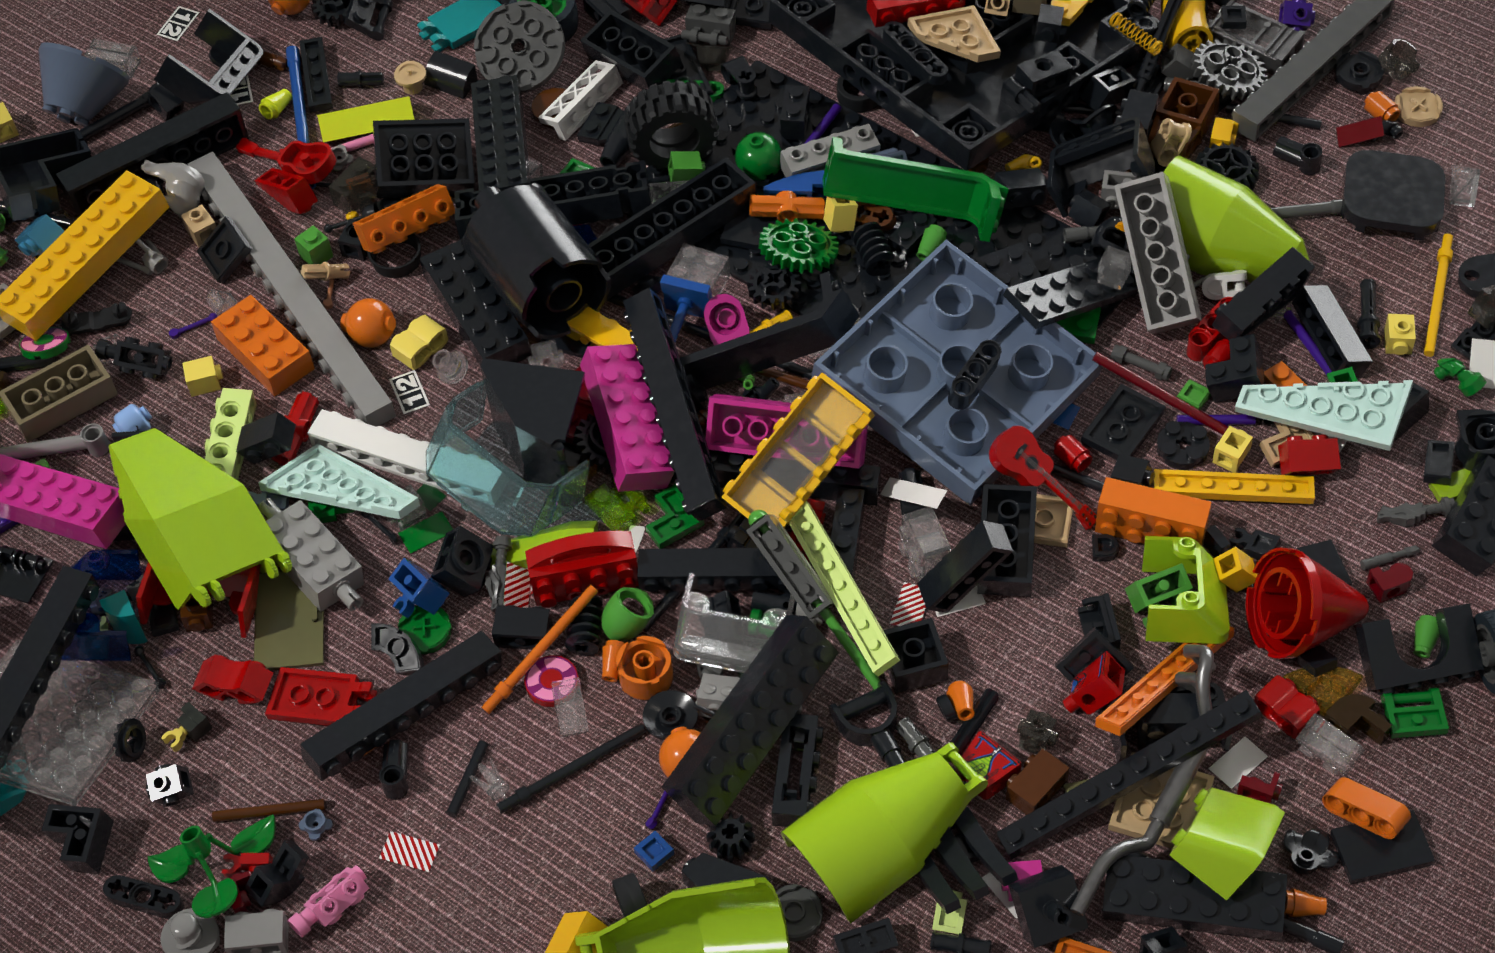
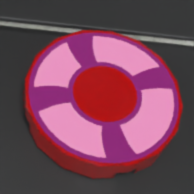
[524,655,579,707]

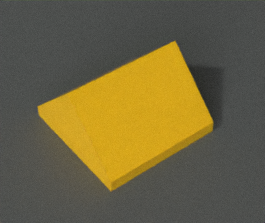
[545,911,608,953]

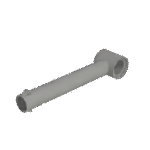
[0,423,110,460]

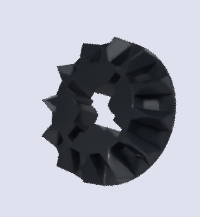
[112,718,146,763]

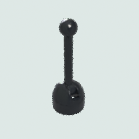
[324,203,379,233]

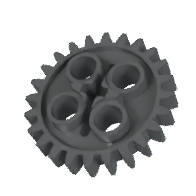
[1190,39,1267,101]

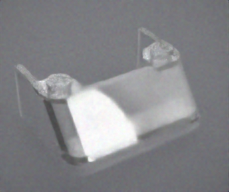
[673,573,795,673]

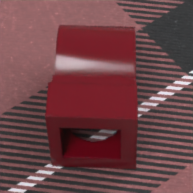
[1366,563,1413,603]

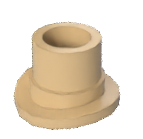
[394,61,426,95]

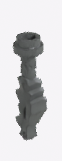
[1377,497,1455,527]
[485,536,513,612]

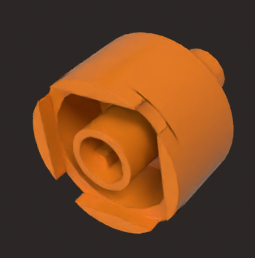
[616,636,673,700]

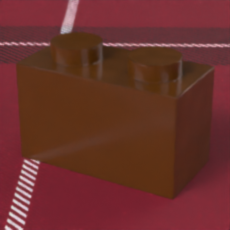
[1006,748,1070,815]

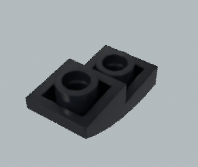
[1450,314,1495,360]

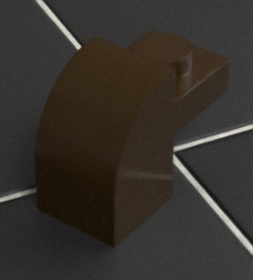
[1321,694,1392,746]

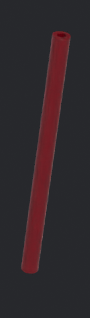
[1092,352,1228,435]

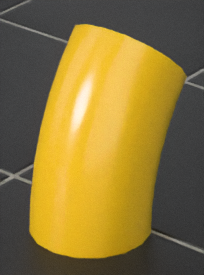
[1161,0,1213,53]

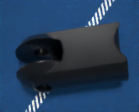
[751,591,797,616]

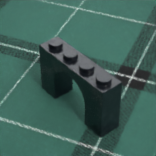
[1354,603,1484,695]

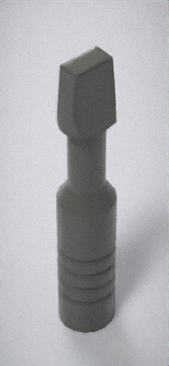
[1360,545,1420,571]

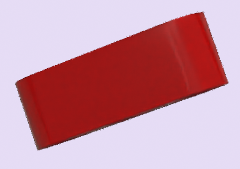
[1186,297,1233,362]

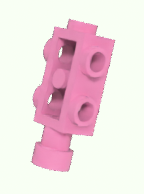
[287,865,370,938]

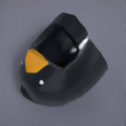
[1090,216,1130,266]

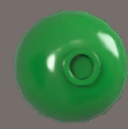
[735,132,782,180]

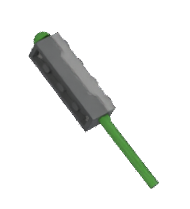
[746,510,881,689]

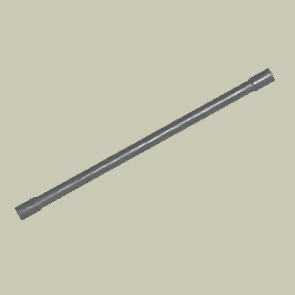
[1063,199,1343,243]

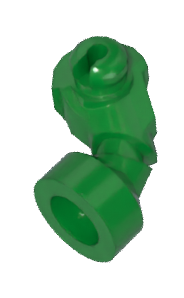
[1434,358,1486,397]

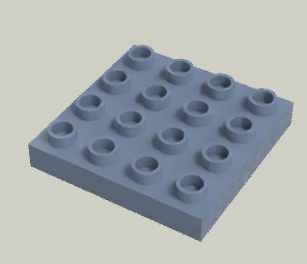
[811,240,1102,506]

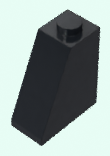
[681,853,771,888]

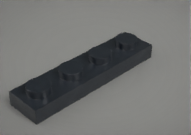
[299,37,333,113]

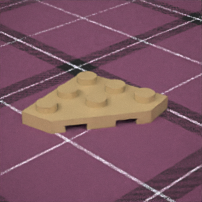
[908,5,1001,62]

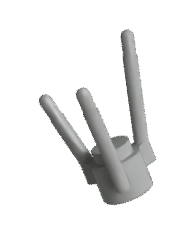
[117,239,168,276]

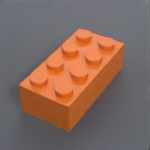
[211,294,315,397]
[1095,477,1212,546]

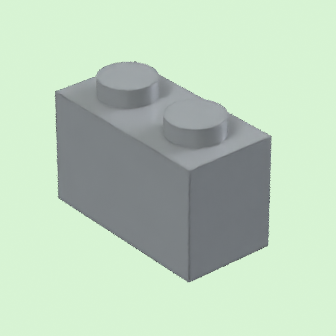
[224,909,289,953]

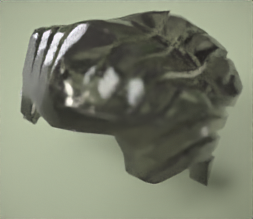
[1378,39,1421,80]

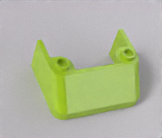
[1142,536,1230,644]

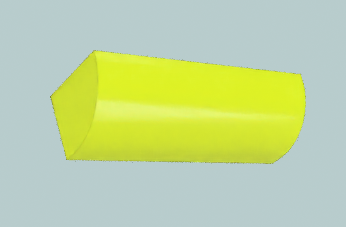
[317,96,415,143]

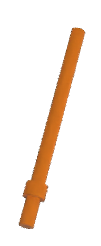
[481,585,598,714]

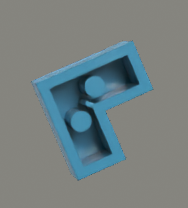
[15,214,64,257]

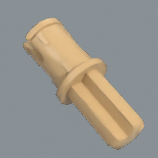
[301,262,350,281]

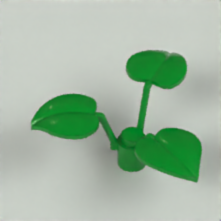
[148,814,276,918]

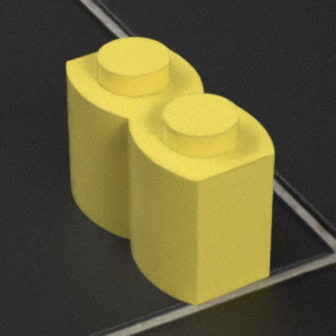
[390,315,448,370]

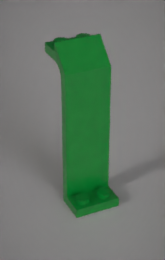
[822,137,1009,242]

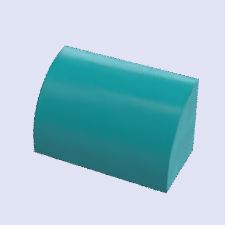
[99,590,148,644]

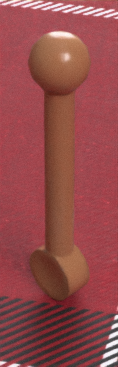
[323,279,334,309]

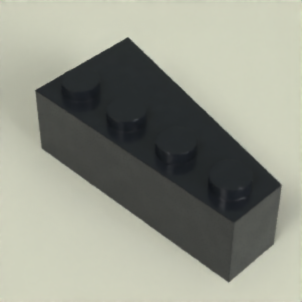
[1212,247,1315,340]

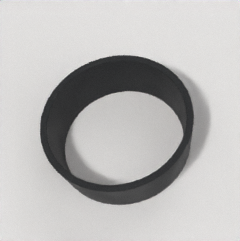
[367,233,421,278]

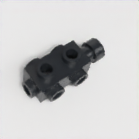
[95,336,173,379]

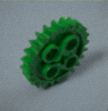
[758,218,839,274]

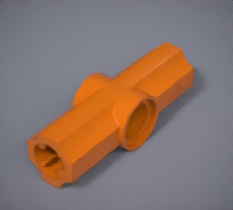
[749,190,825,223]

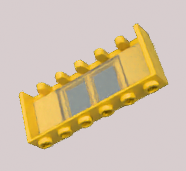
[722,372,875,528]

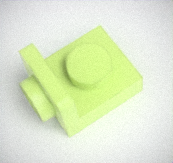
[932,891,968,935]

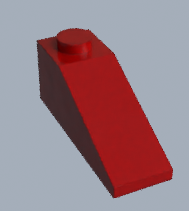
[254,168,318,214]

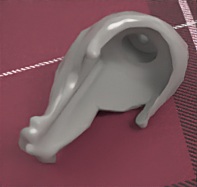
[141,160,204,218]

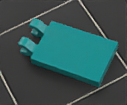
[417,0,501,52]

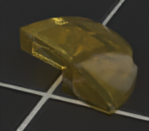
[1283,667,1363,716]

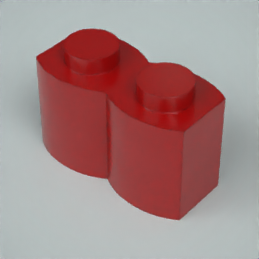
[1254,675,1320,740]

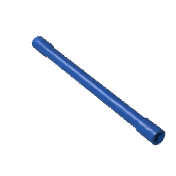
[286,46,316,189]

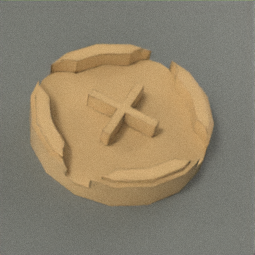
[1394,86,1443,127]

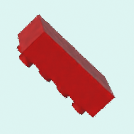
[525,531,639,608]

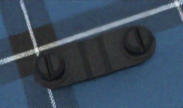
[61,302,132,335]

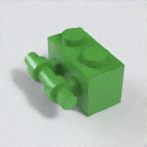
[1125,563,1193,628]

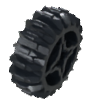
[1195,142,1259,190]

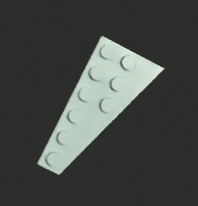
[1235,380,1413,451]
[258,443,420,519]

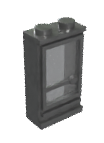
[1208,0,1305,74]

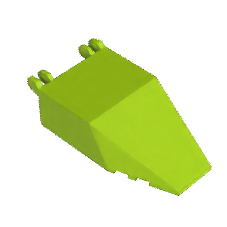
[108,428,292,609]

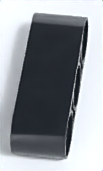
[948,340,1002,410]

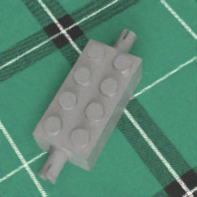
[258,498,364,612]

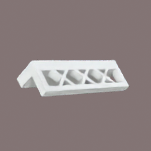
[538,60,623,141]

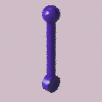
[169,313,218,339]
[645,791,669,829]

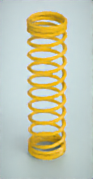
[1109,12,1163,56]

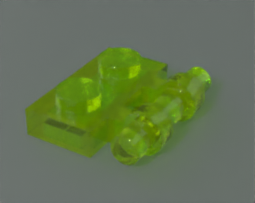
[584,477,651,531]

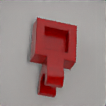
[221,853,274,878]

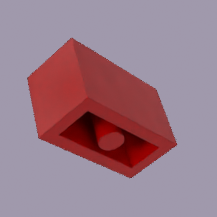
[1278,434,1341,476]

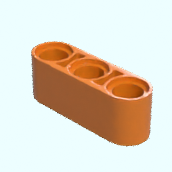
[1322,777,1411,839]

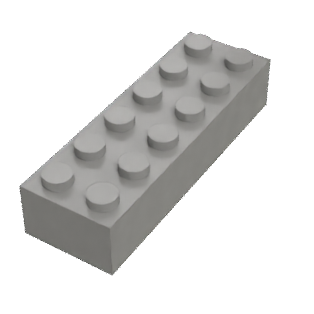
[1114,172,1202,334]

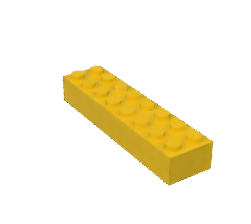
[0,170,170,341]

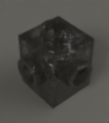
[1016,710,1059,755]

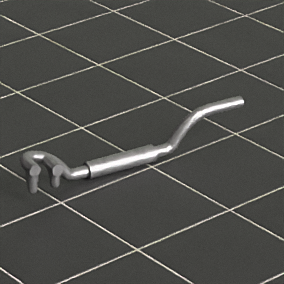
[1070,644,1216,917]

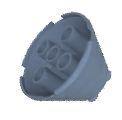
[38,42,130,127]

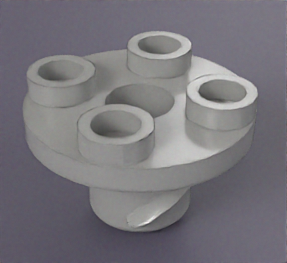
[160,908,220,953]

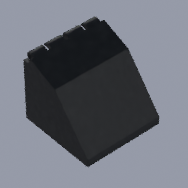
[480,358,587,504]

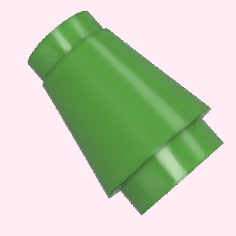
[916,224,947,261]
[1413,615,1440,658]

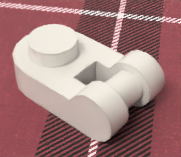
[1202,270,1247,300]

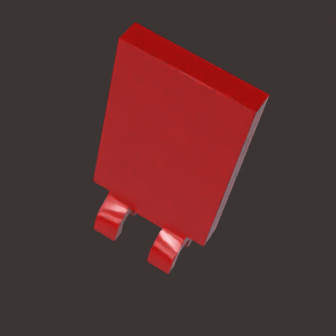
[265,667,377,726]

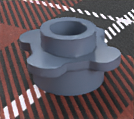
[299,809,333,841]

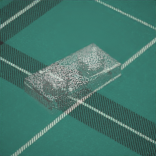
[551,677,589,737]

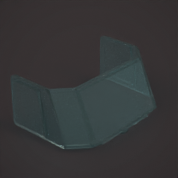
[425,380,590,537]

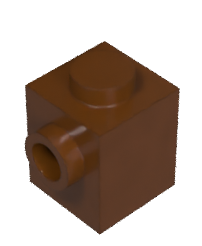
[180,587,213,632]

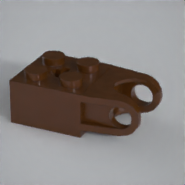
[1148,77,1219,159]

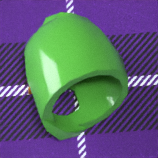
[601,587,654,641]

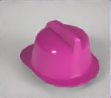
[704,294,750,346]

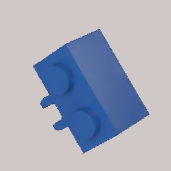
[389,558,450,618]

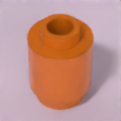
[1364,91,1401,121]

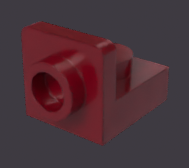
[1237,772,1283,804]
[230,871,252,913]

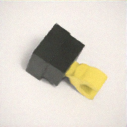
[162,701,213,752]

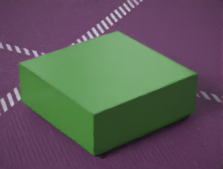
[1176,379,1211,410]

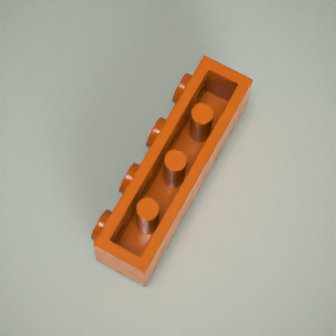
[353,184,455,254]

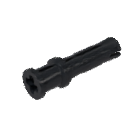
[1357,279,1381,349]

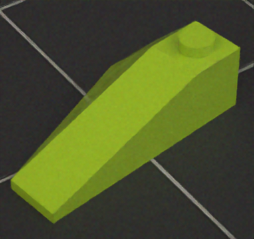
[490,520,598,569]

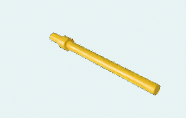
[1424,233,1453,357]

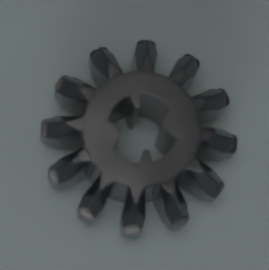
[706,812,755,863]

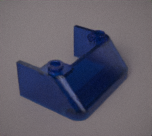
[61,549,142,661]

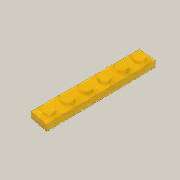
[1153,469,1315,504]

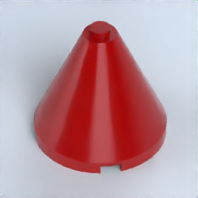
[1246,548,1369,659]

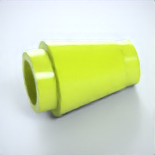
[259,89,292,119]

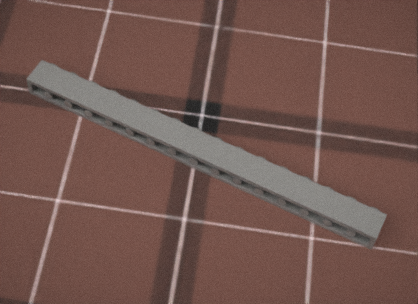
[188,152,396,427]

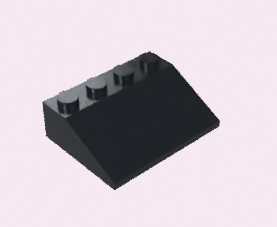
[373,118,475,199]

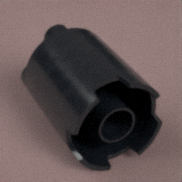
[461,183,611,339]

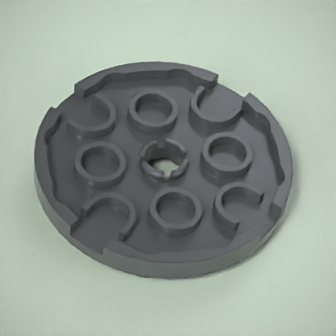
[474,0,565,93]

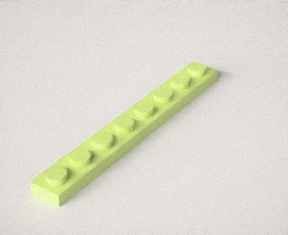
[789,501,900,676]

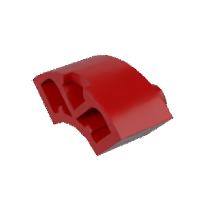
[192,654,273,704]

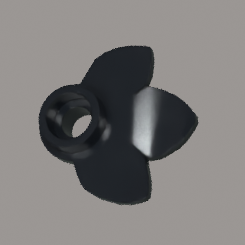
[1283,829,1340,875]

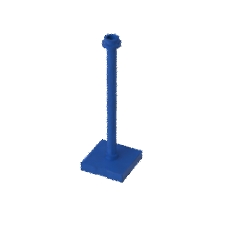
[649,274,712,392]

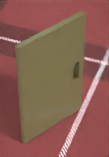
[254,572,324,671]

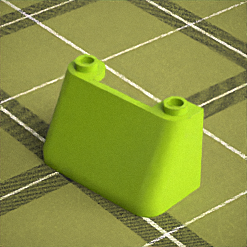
[1169,787,1285,900]

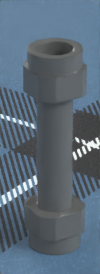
[1110,344,1173,381]

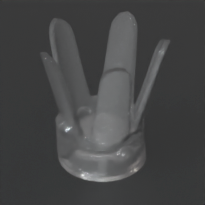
[469,759,509,801]

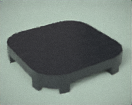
[1340,150,1445,240]

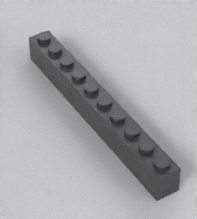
[1231,0,1394,142]

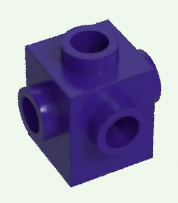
[1278,0,1315,32]

